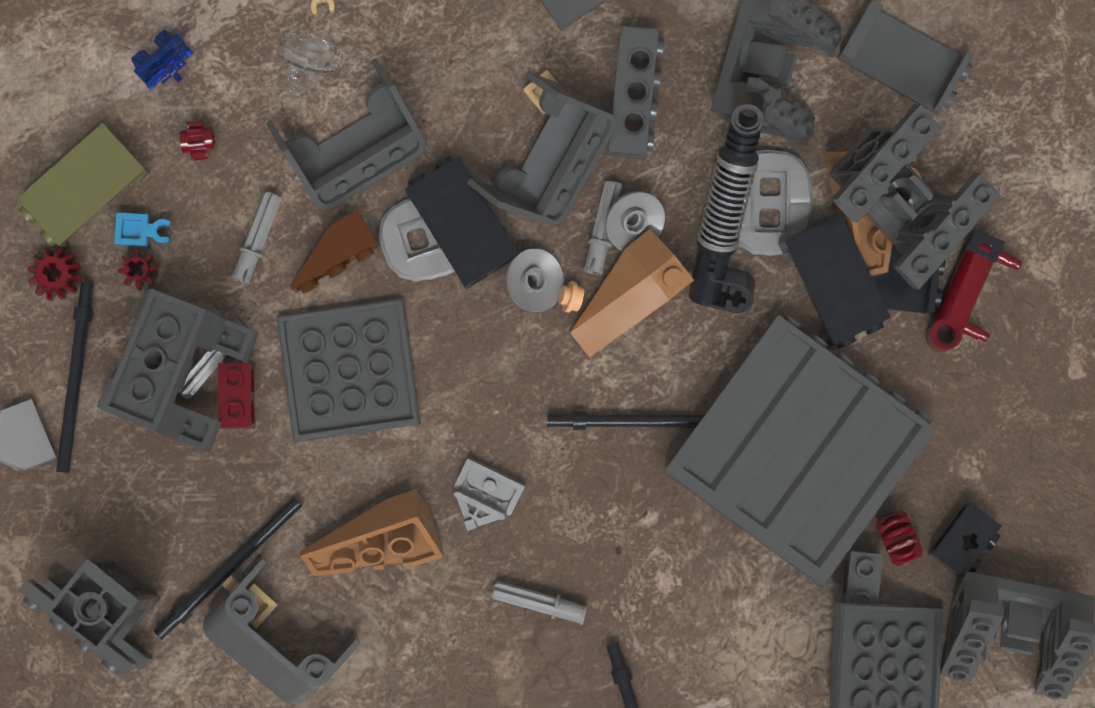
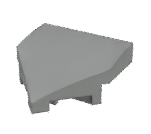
[0,399,56,471]
[454,456,526,531]

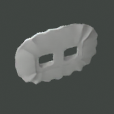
[736,150,813,256]
[378,198,455,282]

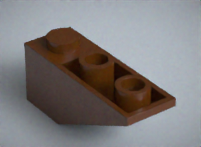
[290,210,379,294]

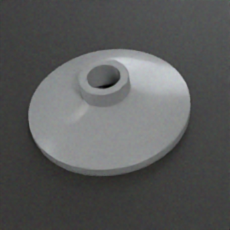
[605,191,665,251]
[506,248,564,312]

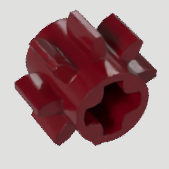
[180,120,215,161]
[117,250,159,291]

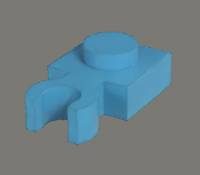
[114,213,172,247]

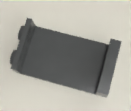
[838,0,973,114]

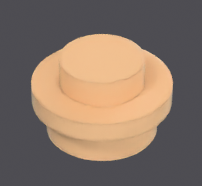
[558,281,584,313]

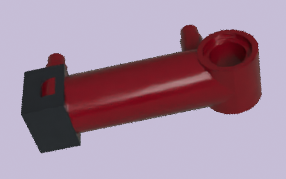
[926,229,1022,352]

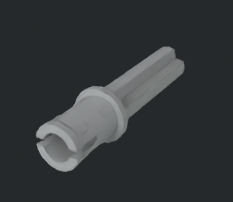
[583,181,623,276]
[230,192,281,285]
[178,316,250,399]
[492,581,588,625]

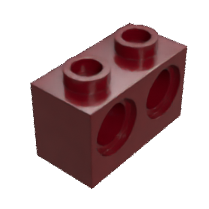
[218,363,255,430]

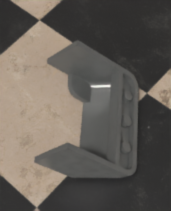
[266,58,425,210]
[467,71,616,225]
[203,552,361,704]

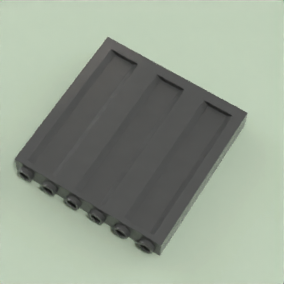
[664,315,936,587]

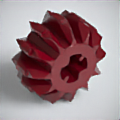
[27,247,83,301]
[876,510,923,566]

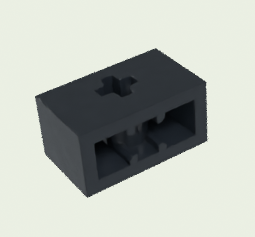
[928,503,1002,578]

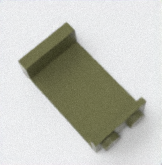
[16,122,149,250]

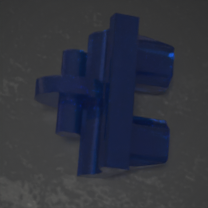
[131,30,193,90]

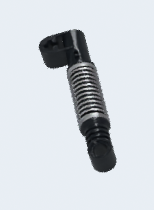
[688,91,767,313]

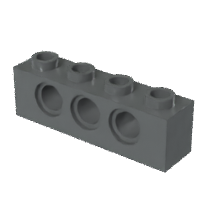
[608,26,664,160]
[841,551,883,604]

